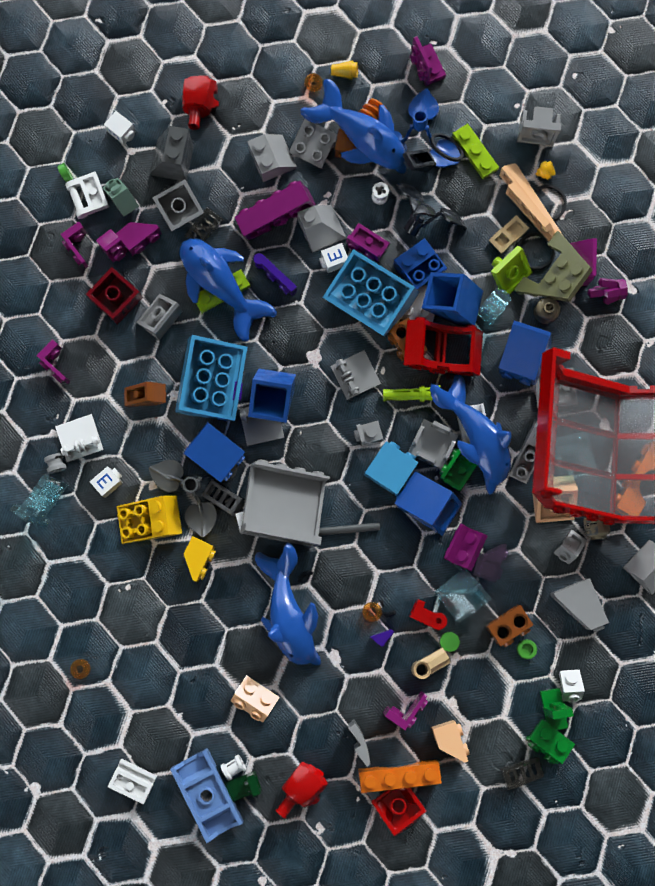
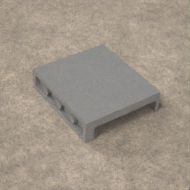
[240,460,330,547]

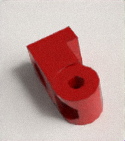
[408,599,447,630]

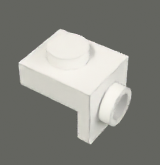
[559,670,584,703]

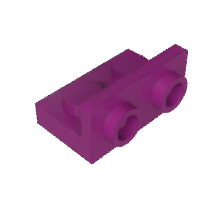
[444,523,488,571]

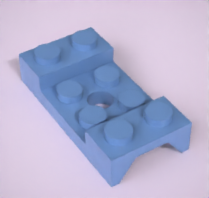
[170,748,244,843]

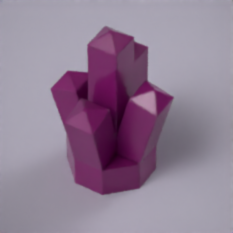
[587,278,628,305]

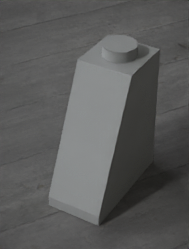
[550,579,609,632]

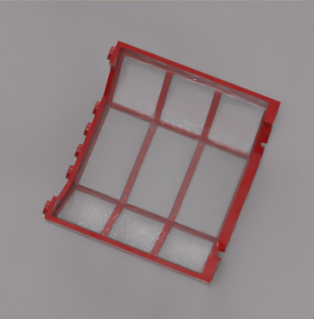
[532,347,655,525]

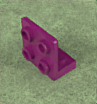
[410,36,446,86]
[383,691,428,730]

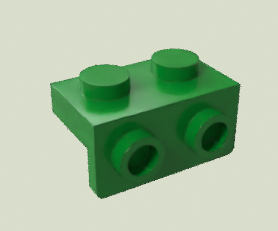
[439,448,478,493]
[525,719,575,765]

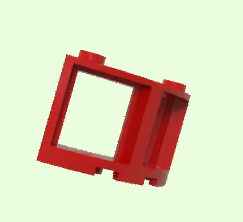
[404,317,483,376]

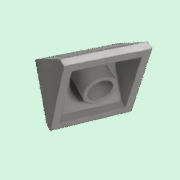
[136,294,183,341]
[623,540,655,595]

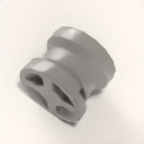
[44,453,67,474]

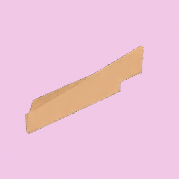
[499,163,562,242]

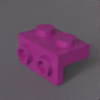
[346,223,390,263]

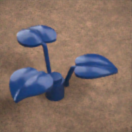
[394,88,460,168]

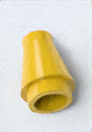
[331,60,358,80]

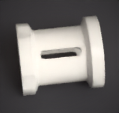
[372,182,389,205]
[221,755,247,781]

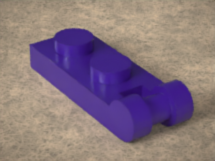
[254,253,297,297]

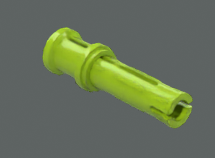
[383,385,441,402]

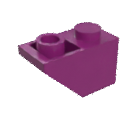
[115,222,162,256]
[96,229,128,263]

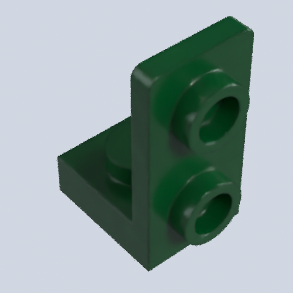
[224,771,262,801]

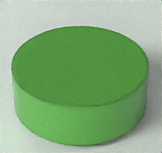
[57,163,73,182]
[439,632,460,652]
[516,639,537,659]

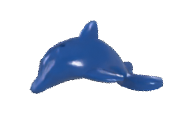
[300,79,406,174]
[179,239,277,342]
[430,374,512,494]
[255,542,321,666]

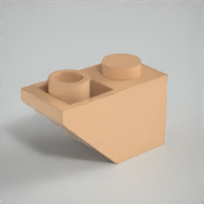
[431,720,470,762]

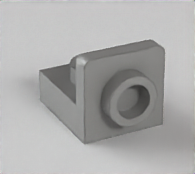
[354,421,383,446]
[554,529,587,564]

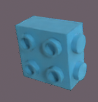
[364,441,418,496]

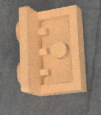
[231,676,279,722]

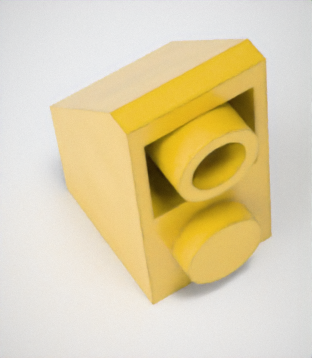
[184,536,216,582]

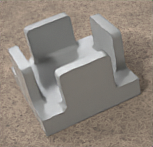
[517,107,561,146]
[408,419,458,470]

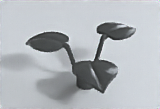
[149,460,238,537]

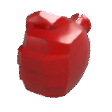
[182,75,219,130]
[275,762,328,819]

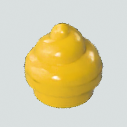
[535,161,556,180]

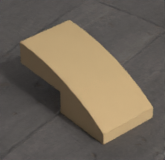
[489,215,529,254]

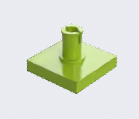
[491,246,532,298]

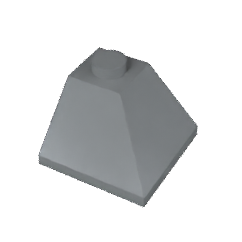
[297,205,346,253]

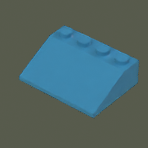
[323,249,420,336]
[175,335,247,421]

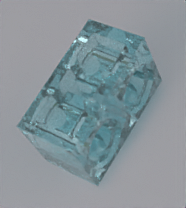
[478,288,512,326]

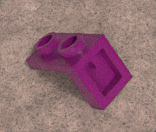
[60,222,89,268]
[36,339,70,384]

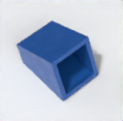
[422,272,483,326]
[499,321,552,386]
[248,369,296,423]
[184,422,245,482]
[394,471,462,536]

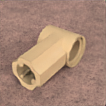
[411,648,451,679]

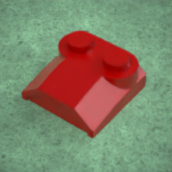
[371,788,427,836]

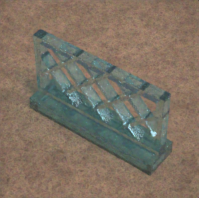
[10,474,68,527]

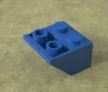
[393,238,447,290]

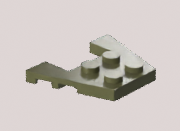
[514,231,593,302]

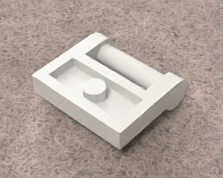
[65,172,109,219]

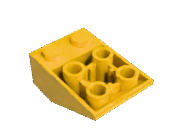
[117,496,182,544]

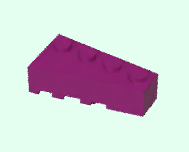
[234,181,316,240]

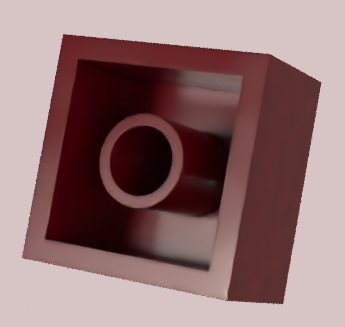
[86,267,143,325]

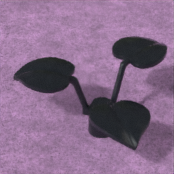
[395,182,467,236]

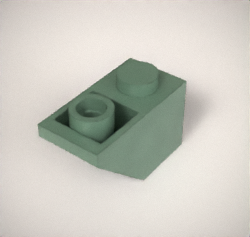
[103,177,139,216]

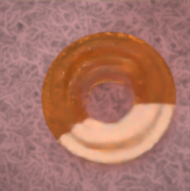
[304,73,323,92]
[362,602,382,622]
[70,659,91,679]

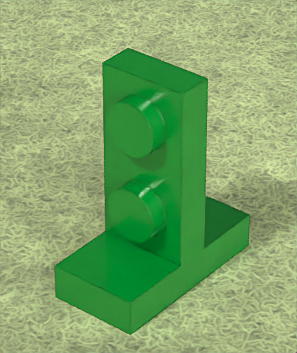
[540,688,574,730]

